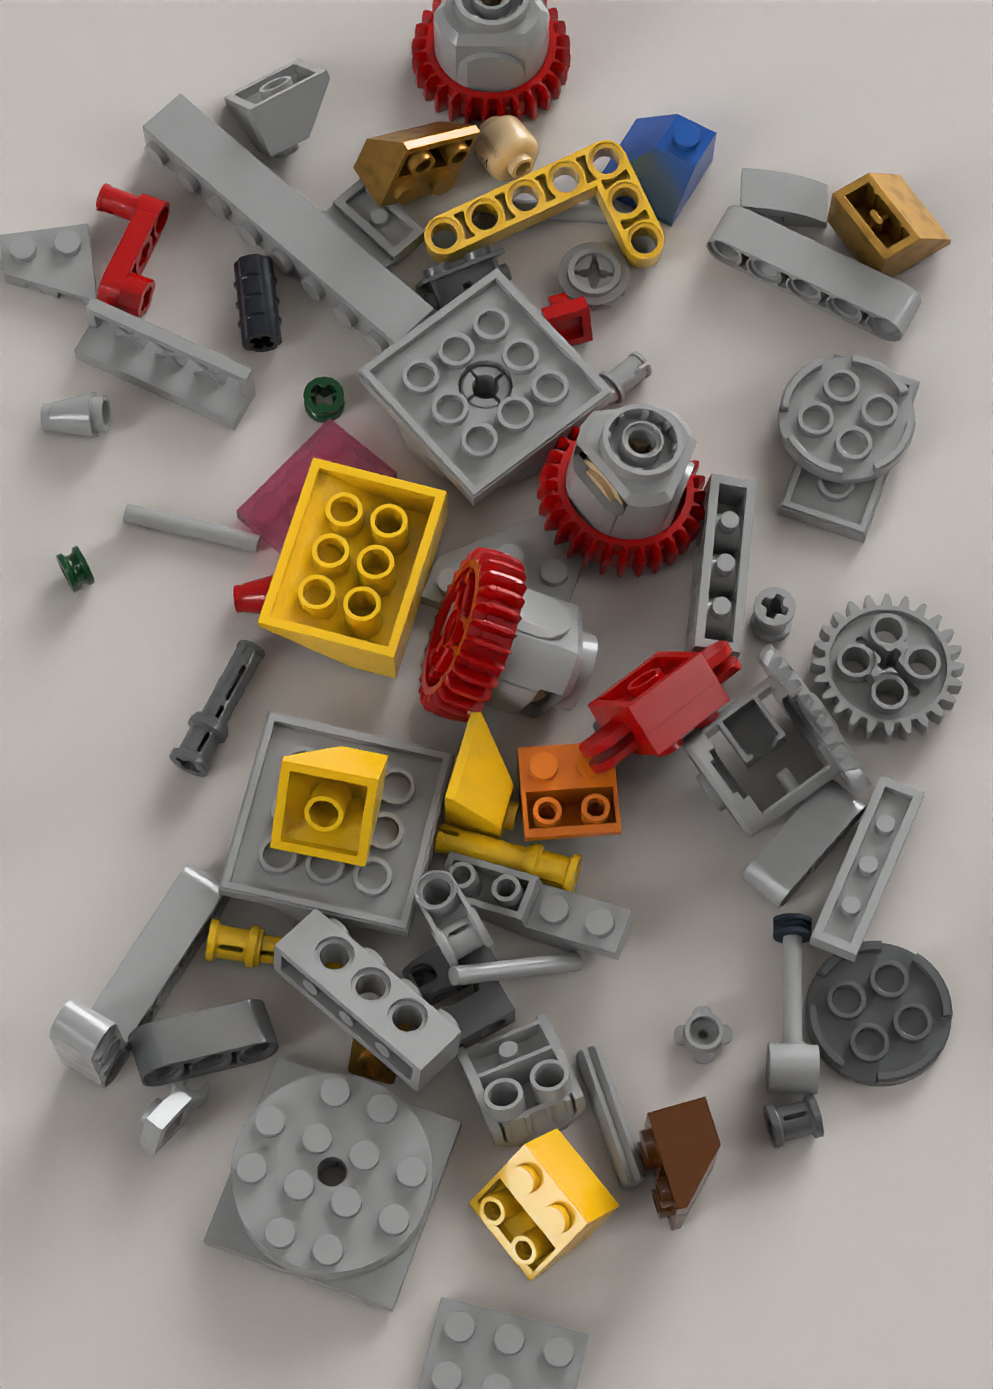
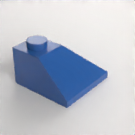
[602,114,716,227]

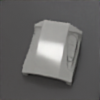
[456,1013,587,1147]

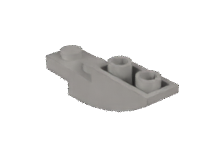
[438,851,635,960]

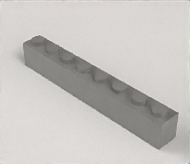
[142,93,434,355]

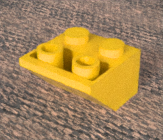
[469,1128,620,1282]

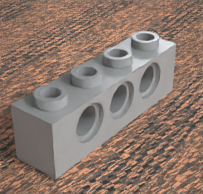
[685,474,757,658]
[273,908,462,1092]

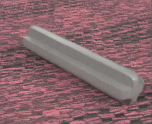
[576,1045,646,1189]

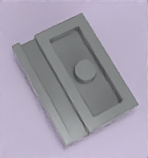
[321,179,425,269]

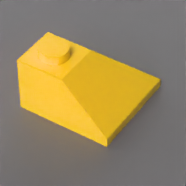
[445,712,520,840]
[270,746,389,867]

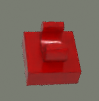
[541,292,593,346]

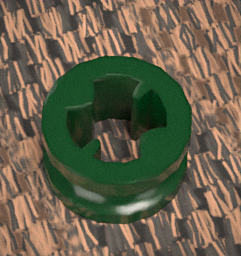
[303,376,345,423]
[56,546,95,593]

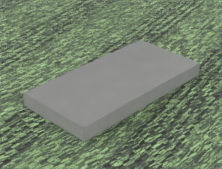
[777,354,920,543]

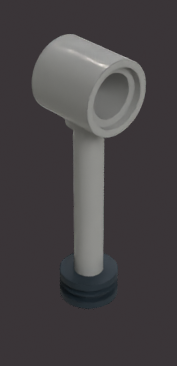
[766,913,820,1094]

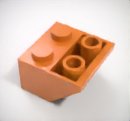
[517,743,622,841]

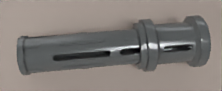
[169,639,266,777]

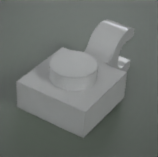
[138,1079,211,1156]

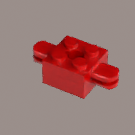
[578,640,742,774]

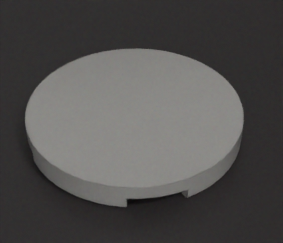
[778,354,916,484]

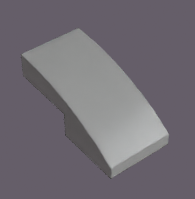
[740,168,828,228]

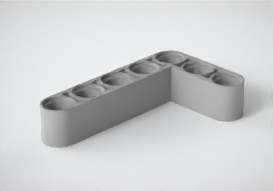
[49,864,231,1088]

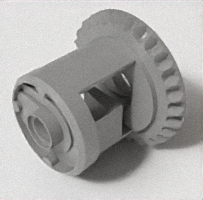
[682,644,871,836]

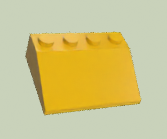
[258,458,448,679]

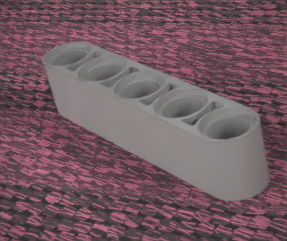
[706,205,922,342]

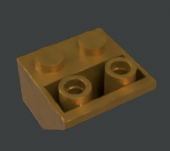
[353,121,480,208]
[827,172,951,278]

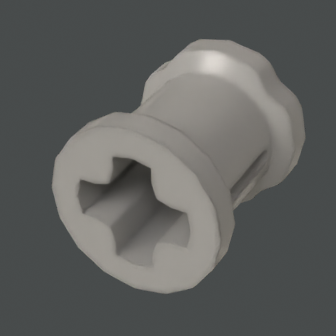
[750,587,796,644]

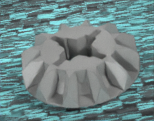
[558,242,630,310]

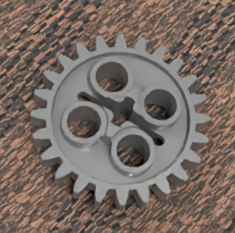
[810,594,965,743]

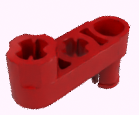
[96,183,170,318]

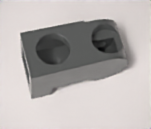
[402,945,497,1005]
[434,981,515,1049]

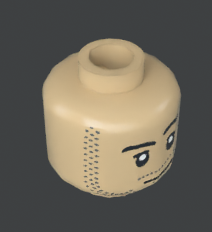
[473,115,539,181]

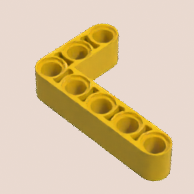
[424,140,665,269]

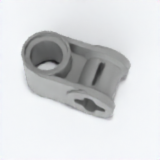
[414,870,495,967]

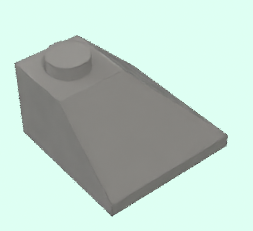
[224,59,330,158]

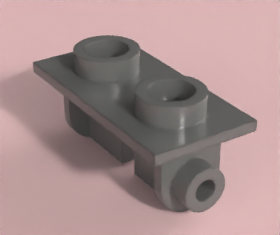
[415,245,512,311]

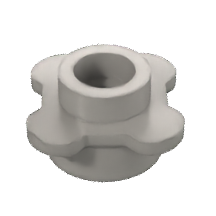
[674,1006,733,1064]

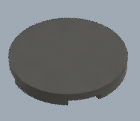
[805,941,953,1087]

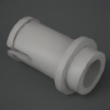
[599,351,652,405]

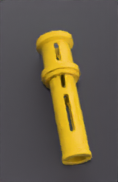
[434,823,583,893]
[205,918,344,969]

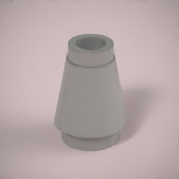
[41,392,111,437]

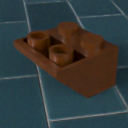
[637,1096,721,1231]

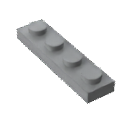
[809,775,925,962]

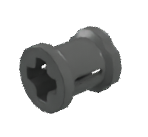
[763,1093,824,1149]

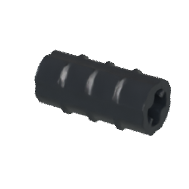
[233,254,282,352]

